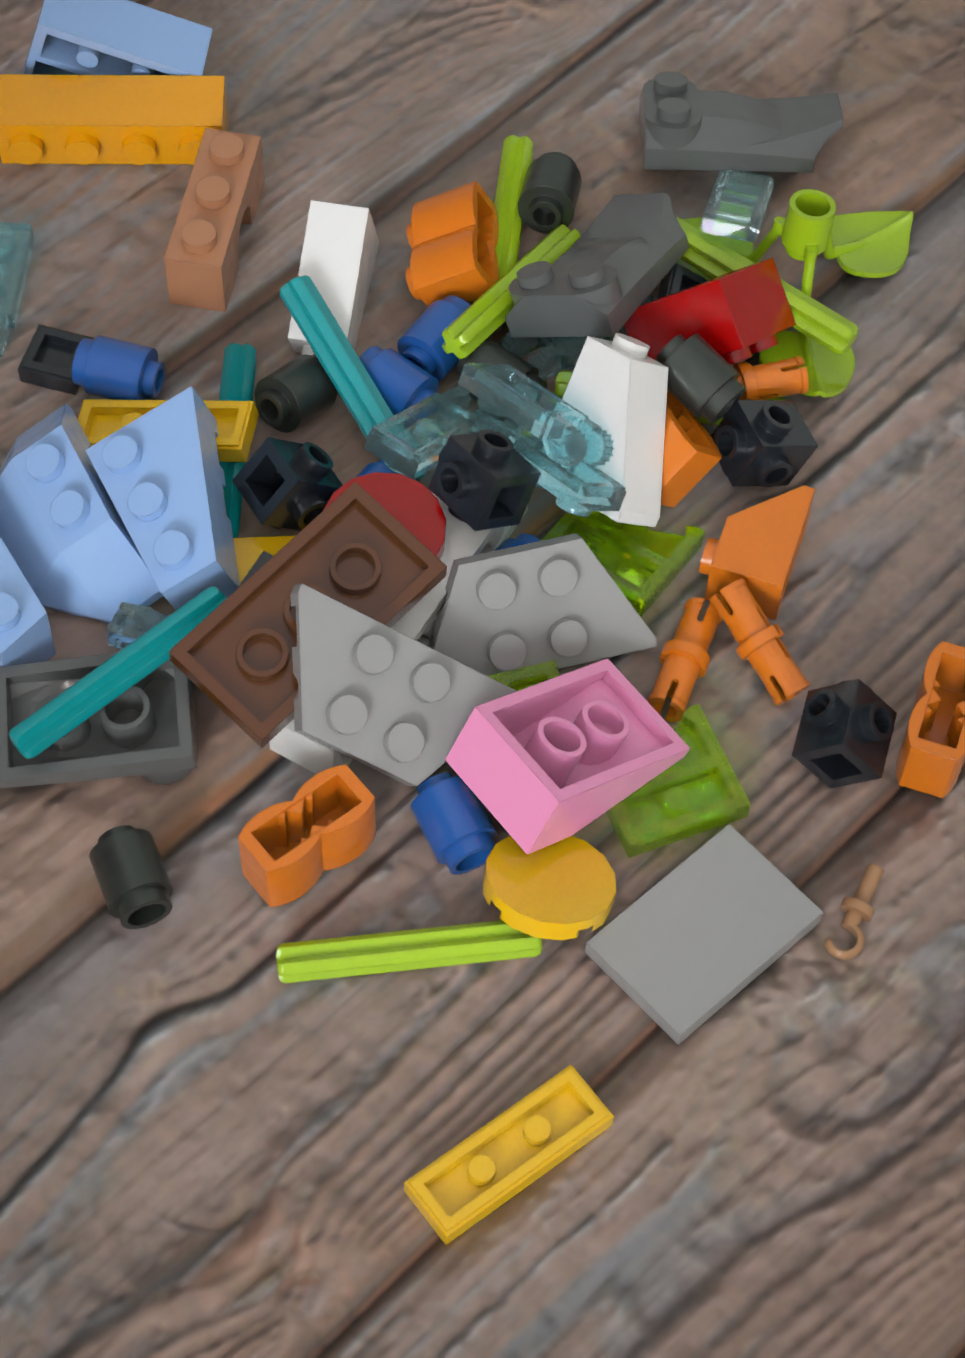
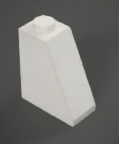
[288,200,379,355]
[535,333,669,527]

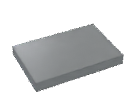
[585,824,823,1045]

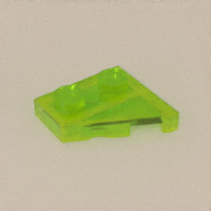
[541,506,705,617]
[606,704,750,858]

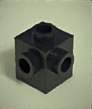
[711,399,818,488]
[428,430,541,531]
[232,437,343,531]
[792,679,897,789]

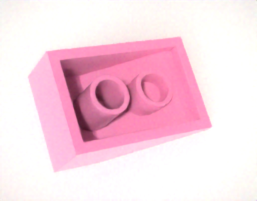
[445,658,690,855]

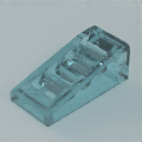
[700,169,775,243]

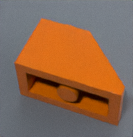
[699,485,815,620]

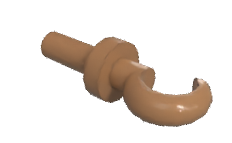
[824,863,884,960]

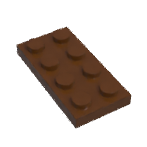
[169,482,447,748]

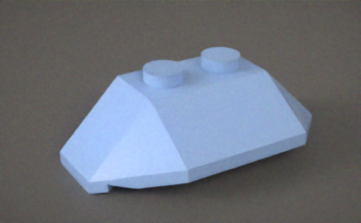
[0,404,163,627]

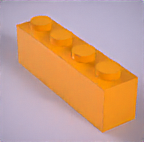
[0,74,228,165]

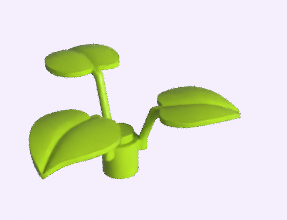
[676,189,913,398]

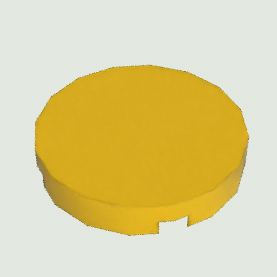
[483,835,616,941]

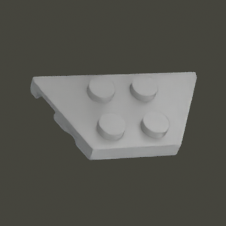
[431,533,657,682]
[290,584,517,786]

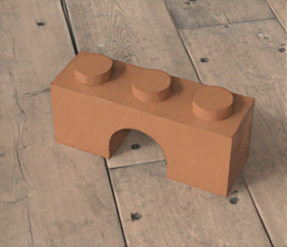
[164,128,265,312]

